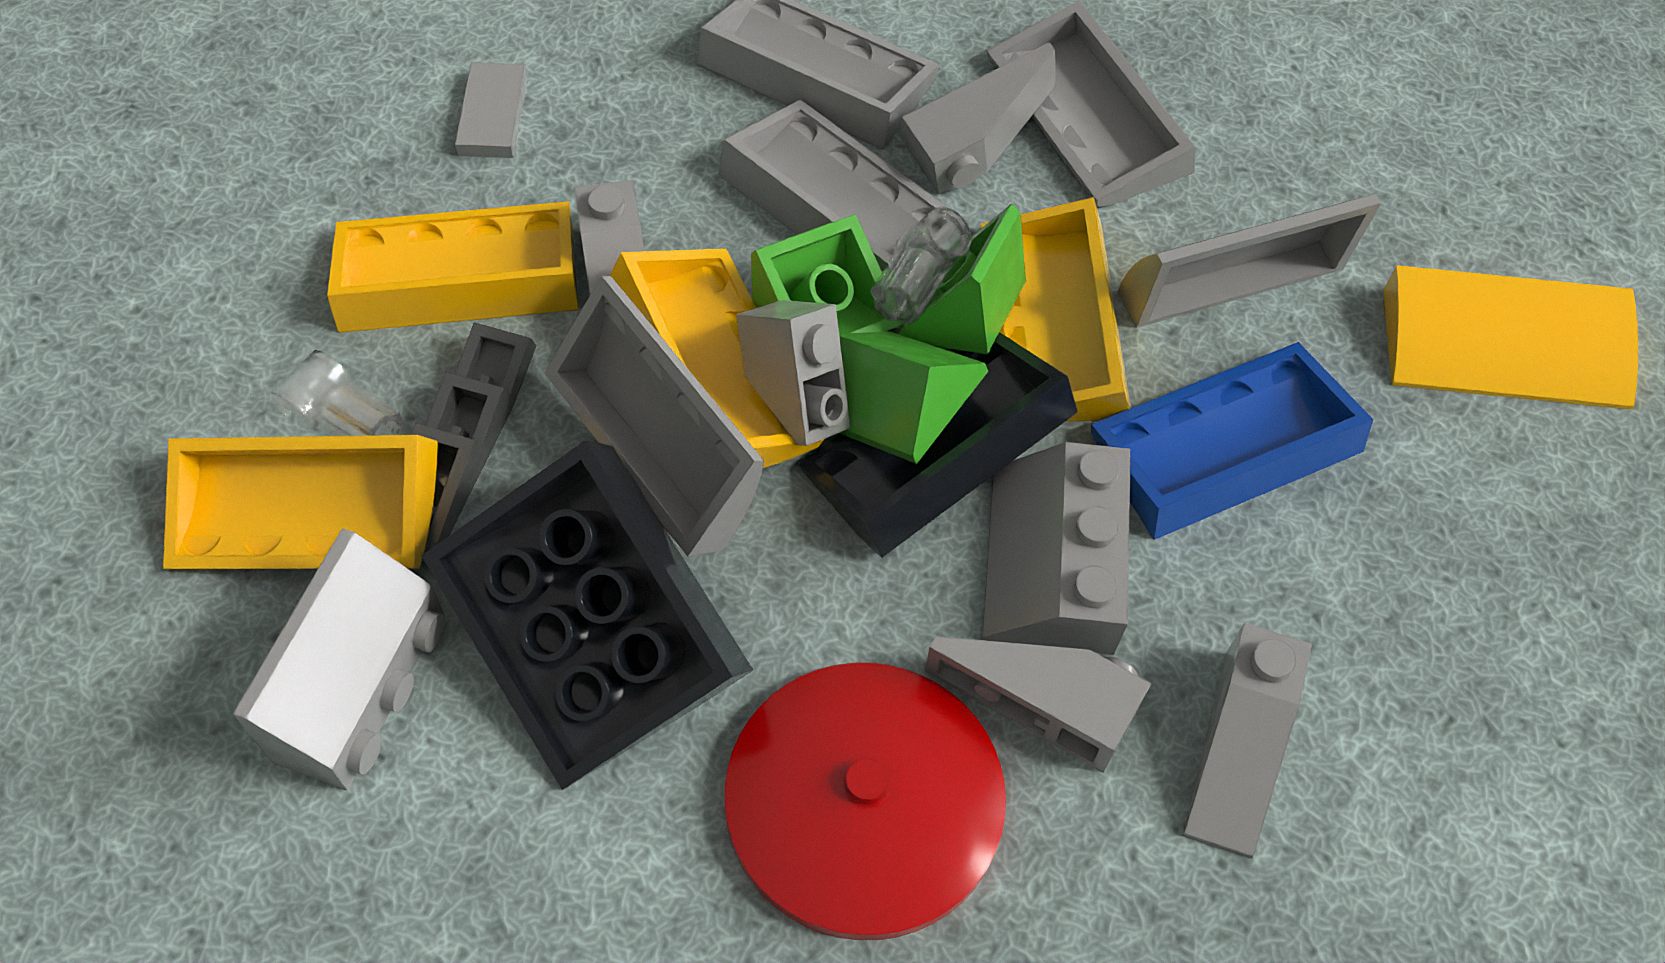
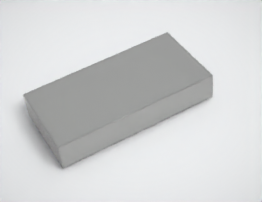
[455,62,527,158]

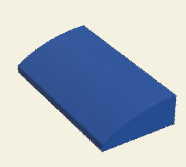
[1091,342,1373,540]

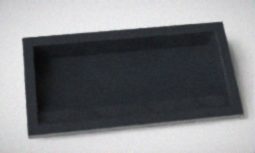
[799,332,1078,558]

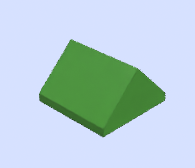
[899,204,1026,354]
[751,214,905,333]
[839,331,988,464]

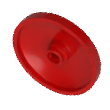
[724,663,1006,940]

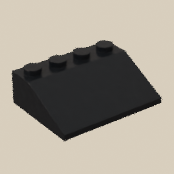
[421,441,753,790]

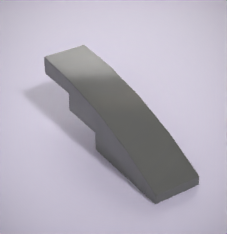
[411,322,537,561]

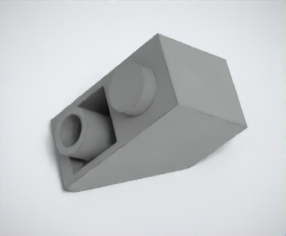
[736,300,850,446]

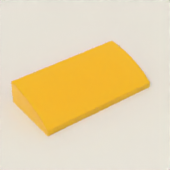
[981,197,1131,422]
[327,201,579,333]
[610,249,824,468]
[1383,265,1638,410]
[163,435,438,569]

